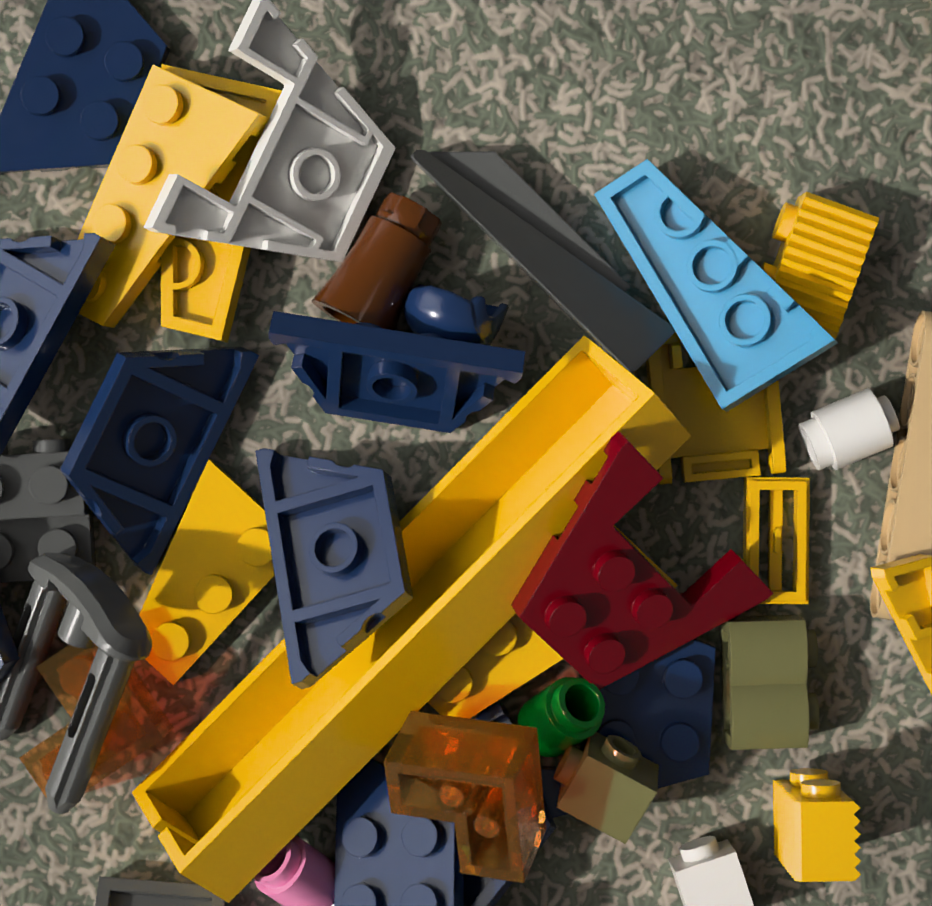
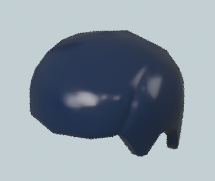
[404,284,509,346]

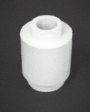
[799,388,900,470]

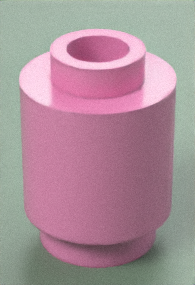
[254,836,335,906]

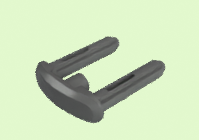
[0,553,152,814]

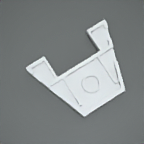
[143,0,396,262]

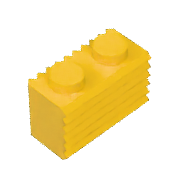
[761,191,879,339]
[773,768,861,882]

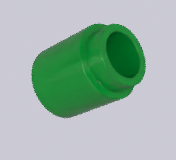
[518,677,605,757]

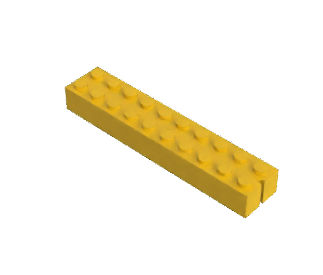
[132,335,691,903]

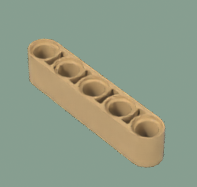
[870,310,932,621]

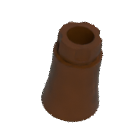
[312,192,442,330]

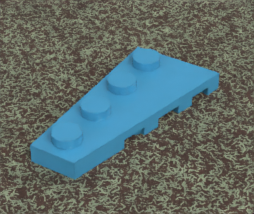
[594,159,838,412]

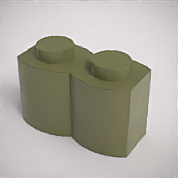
[720,615,819,750]

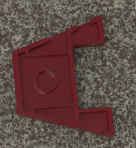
[511,431,774,690]

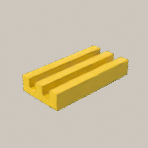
[743,477,810,604]

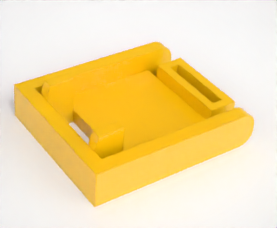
[646,332,786,485]

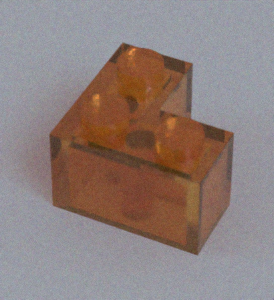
[19,645,174,798]
[384,711,546,883]

